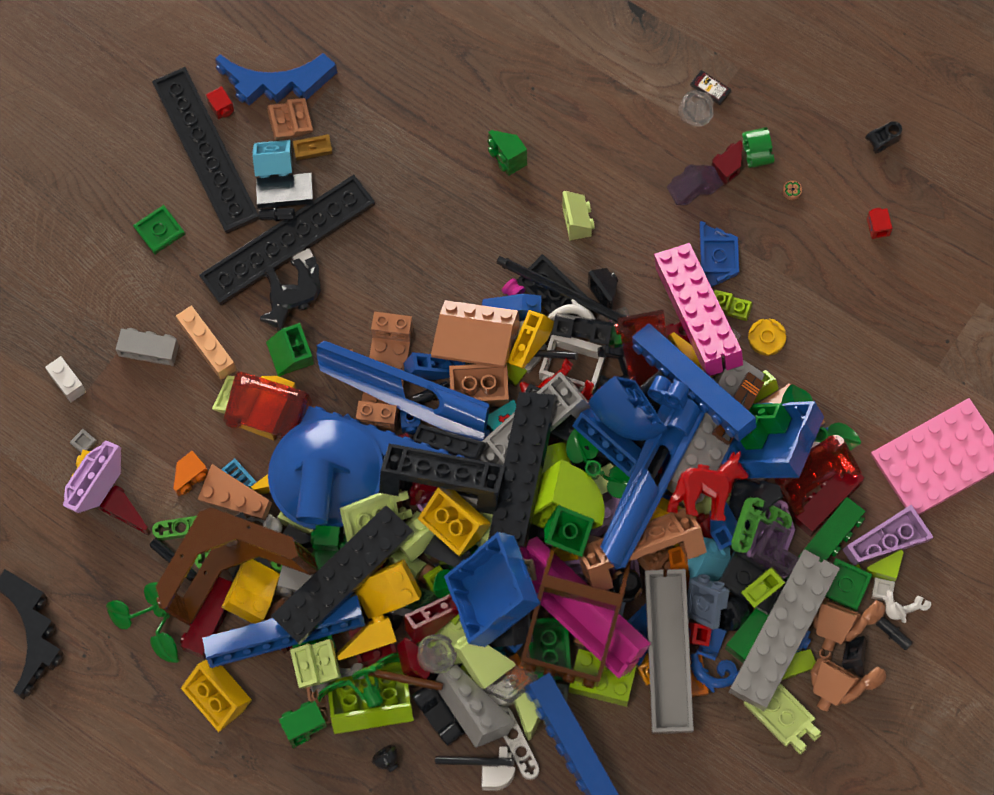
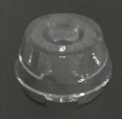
[678,90,714,127]
[417,634,457,673]

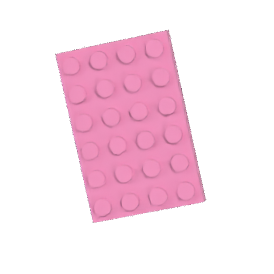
[870,398,994,515]

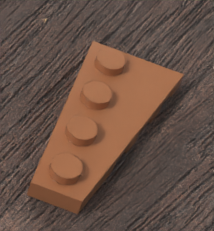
[198,464,272,520]

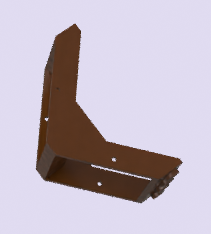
[156,507,319,625]
[520,535,632,688]

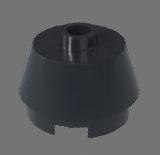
[719,594,750,632]

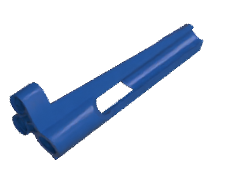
[316,341,492,441]
[600,375,705,569]

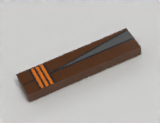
[712,372,764,445]

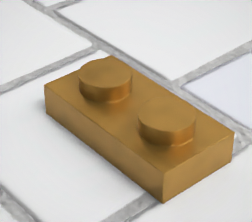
[293,134,333,161]

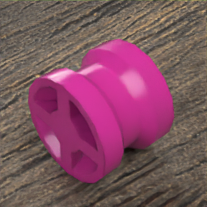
[502,278,525,296]

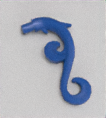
[690,653,740,693]

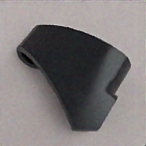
[728,479,783,535]
[411,687,467,746]

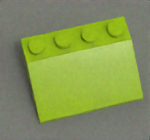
[328,662,414,734]

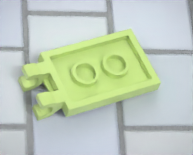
[340,489,413,542]
[744,683,821,755]

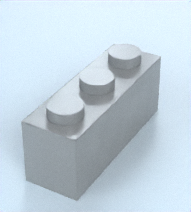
[116,328,179,366]

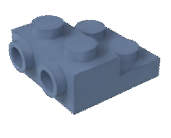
[687,574,729,630]

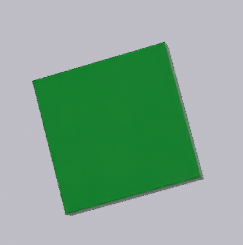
[133,205,185,255]
[825,558,873,611]

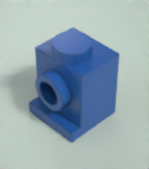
[400,410,421,434]

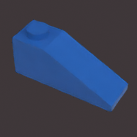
[482,294,541,321]
[403,352,465,381]

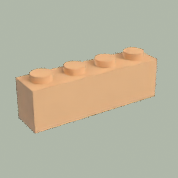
[176,305,237,381]

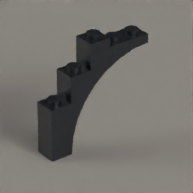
[0,569,64,700]

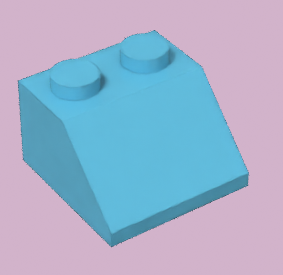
[252,140,293,178]
[687,537,731,582]

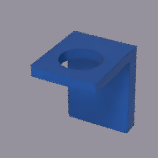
[696,628,726,660]

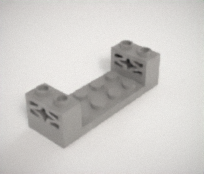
[480,372,590,465]

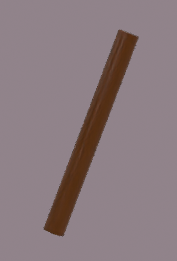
[364,667,443,691]

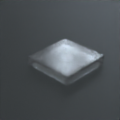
[483,666,539,704]

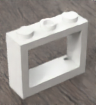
[539,335,606,394]

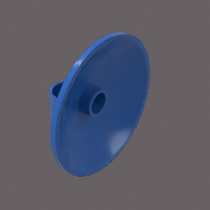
[268,416,383,530]

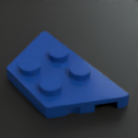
[699,221,739,287]

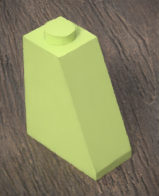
[453,636,516,689]

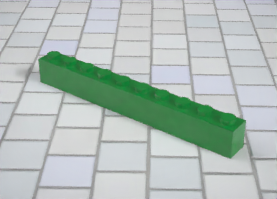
[725,497,866,664]

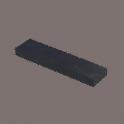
[412,424,486,460]

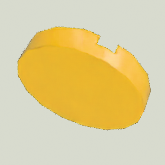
[748,319,786,356]

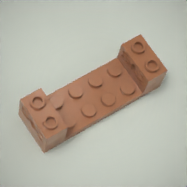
[356,312,413,434]
[578,508,707,590]

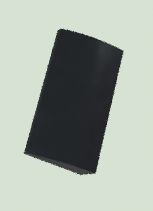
[517,254,593,317]

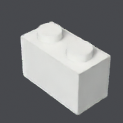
[45,356,86,403]

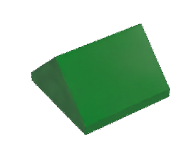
[544,505,594,557]

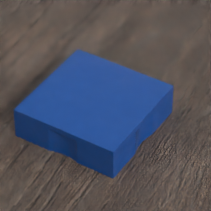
[721,401,824,478]
[444,532,540,647]

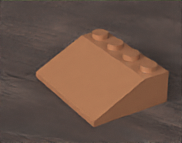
[431,300,520,368]

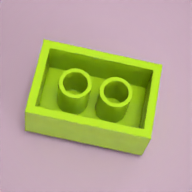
[569,649,637,707]

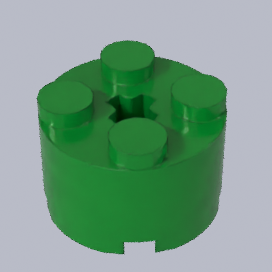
[742,127,775,168]

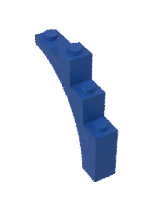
[215,53,337,106]

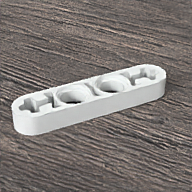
[501,706,539,780]

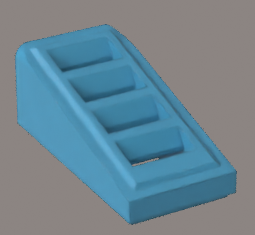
[221,458,256,489]

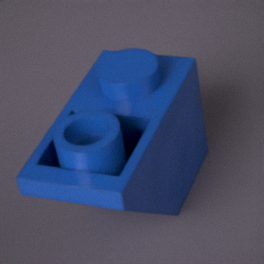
[710,502,744,550]

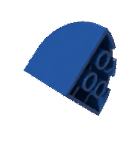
[589,376,667,441]

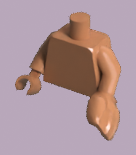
[812,597,885,651]
[811,649,886,711]

